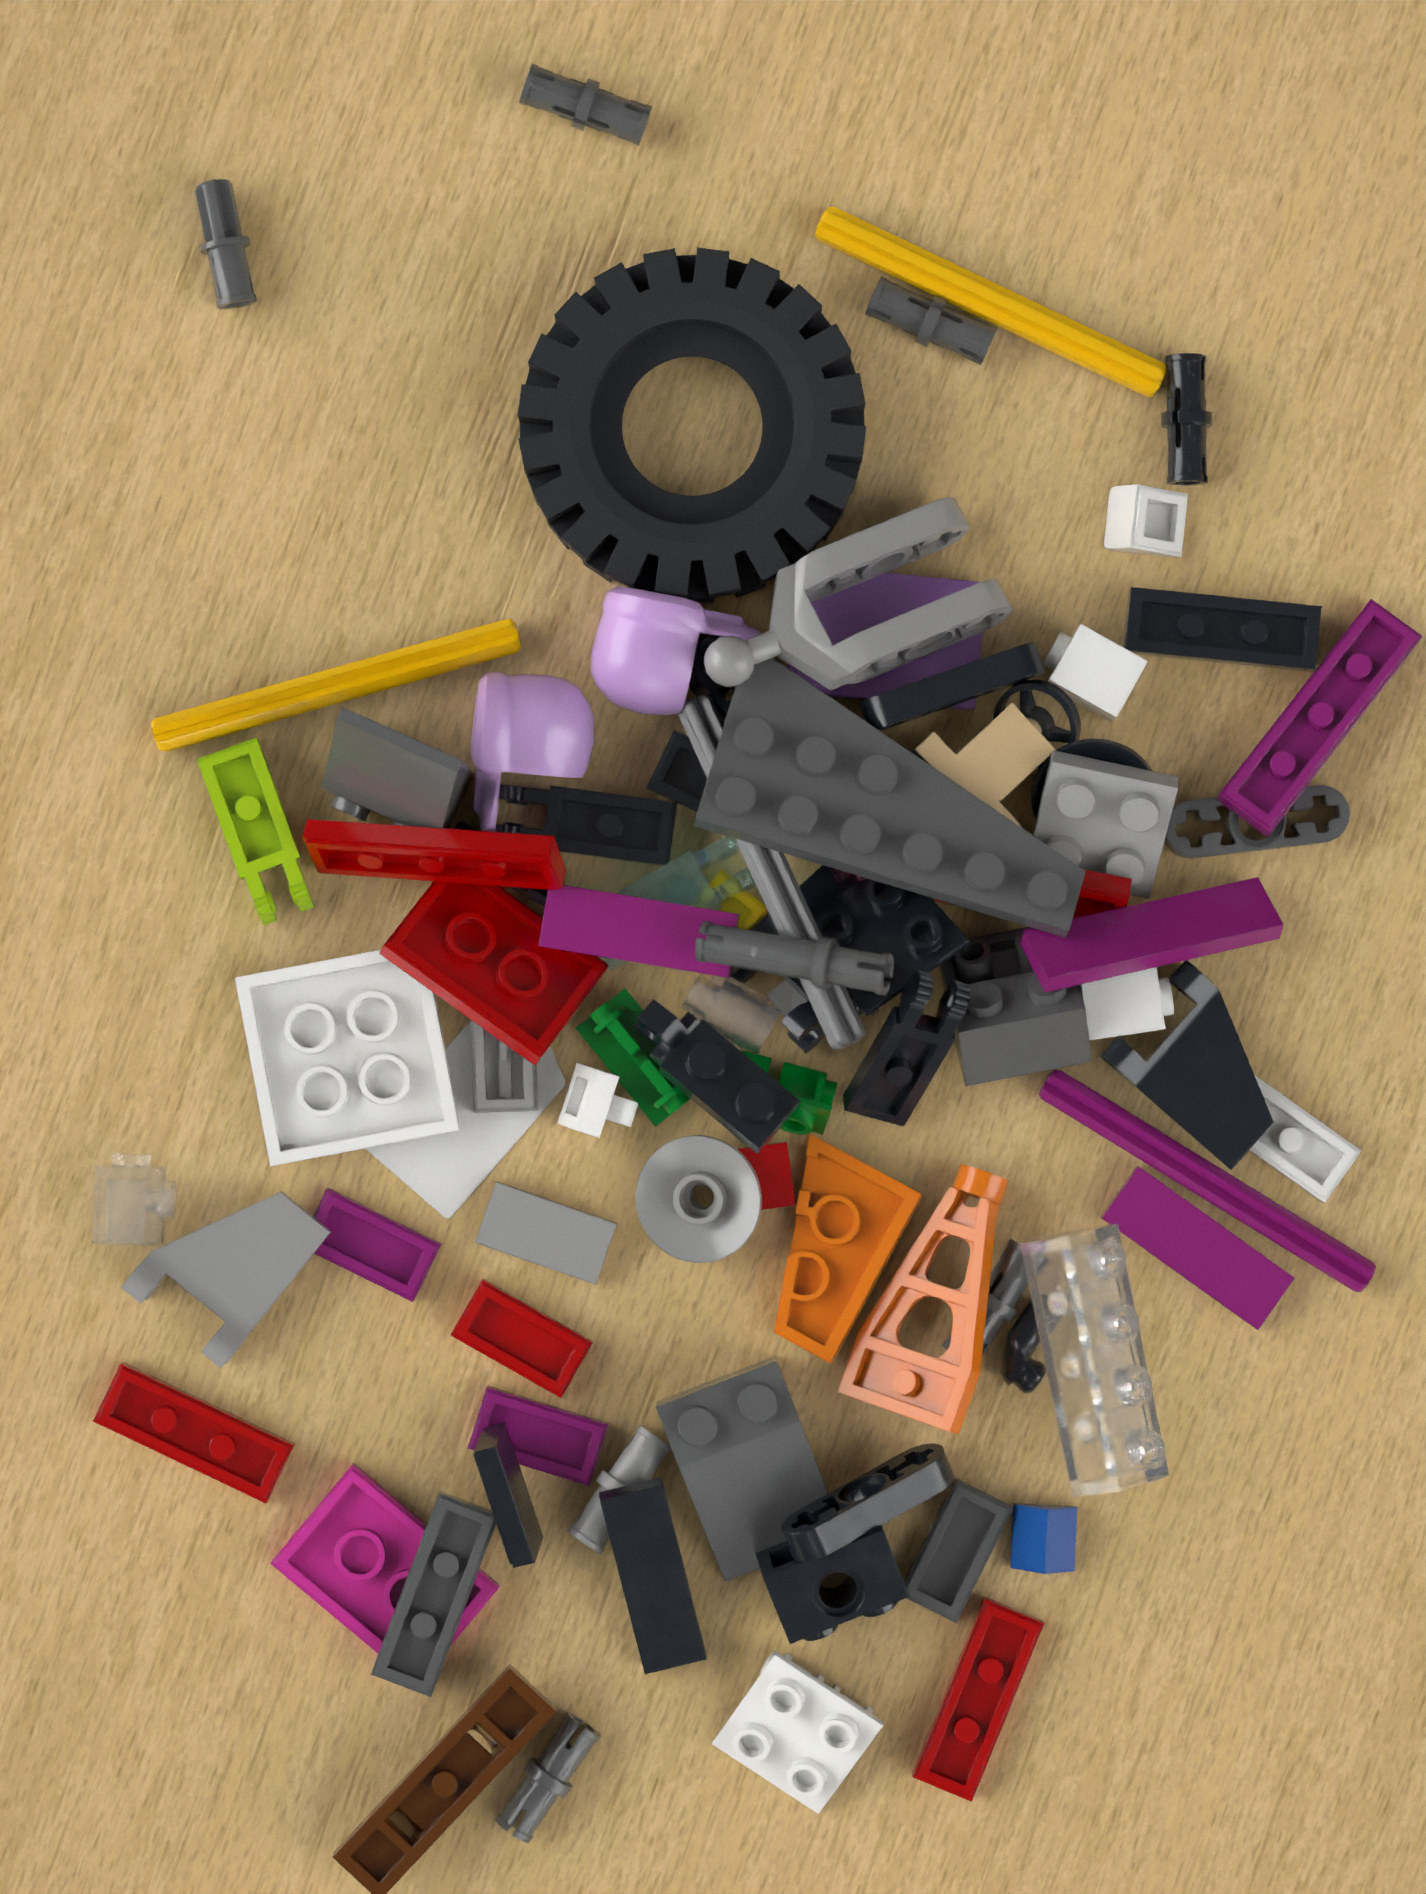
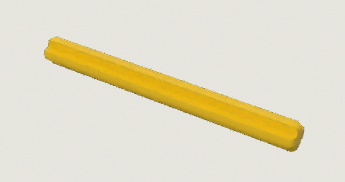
[815,206,1166,397]
[151,618,522,752]

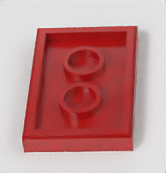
[379,881,609,1066]

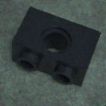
[755,1525,910,1644]

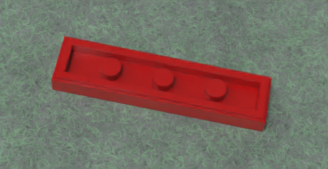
[302,819,566,890]

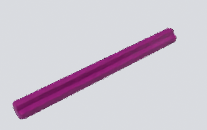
[1039,1070,1376,1292]

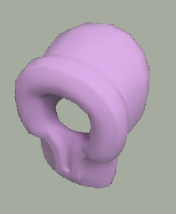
[591,586,761,715]
[471,672,594,832]

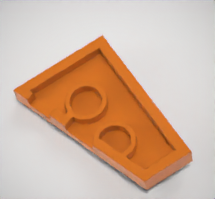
[774,1133,923,1364]

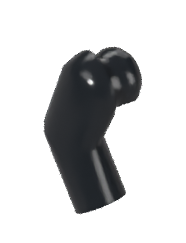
[1000,1294,1060,1393]

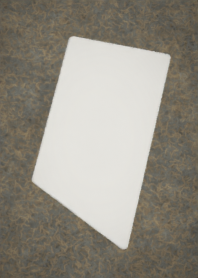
[365,1021,566,1219]

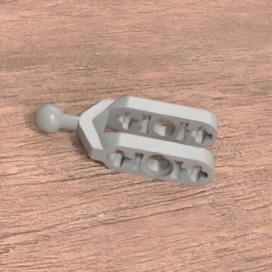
[704,497,1012,690]

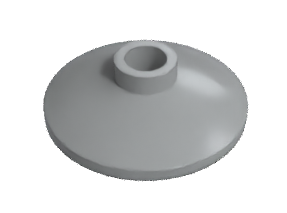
[636,1135,762,1263]

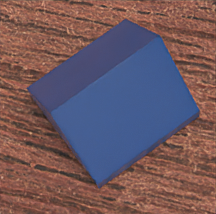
[1010,1503,1077,1574]

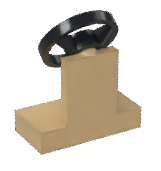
[913,679,1081,826]

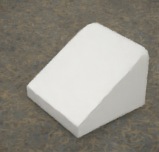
[1104,484,1188,557]

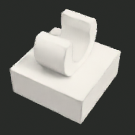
[557,1063,638,1138]

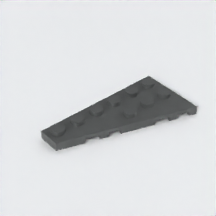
[693,658,1086,938]

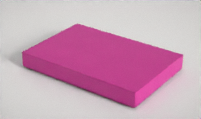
[270,1463,500,1654]

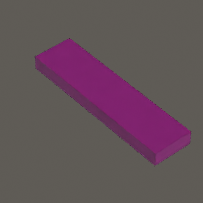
[1217,599,1423,837]
[1021,877,1284,993]

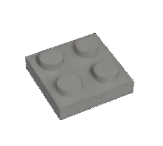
[1032,750,1179,899]

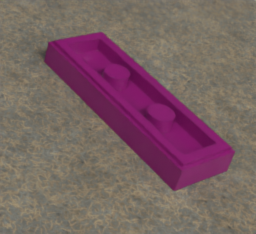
[538,885,740,978]
[1100,1166,1295,1330]

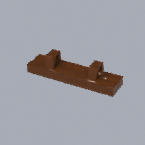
[332,1664,557,1894]

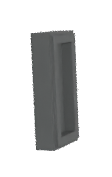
[904,1478,1013,1623]

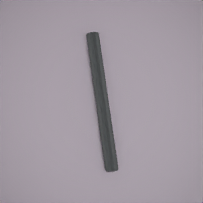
[678,695,865,1050]

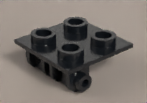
[812,878,970,1017]

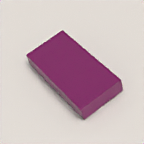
[313,1188,442,1302]
[467,1386,609,1486]

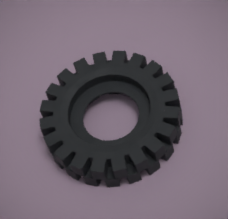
[518,247,867,603]

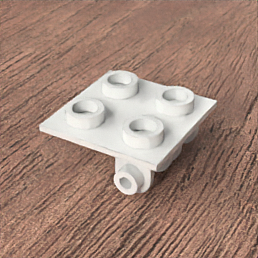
[712,1651,884,1814]

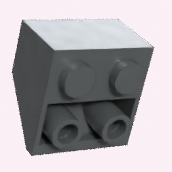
[939,927,1091,1086]

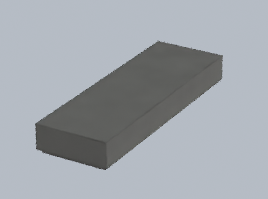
[371,1491,496,1697]

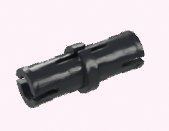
[1161,353,1212,486]

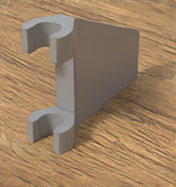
[121,1192,332,1368]

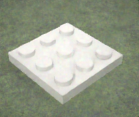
[235,950,461,1166]

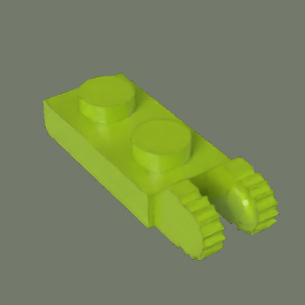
[197,737,315,926]

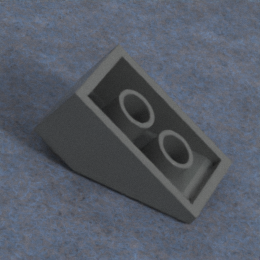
[321,707,474,829]
[656,1356,828,1582]

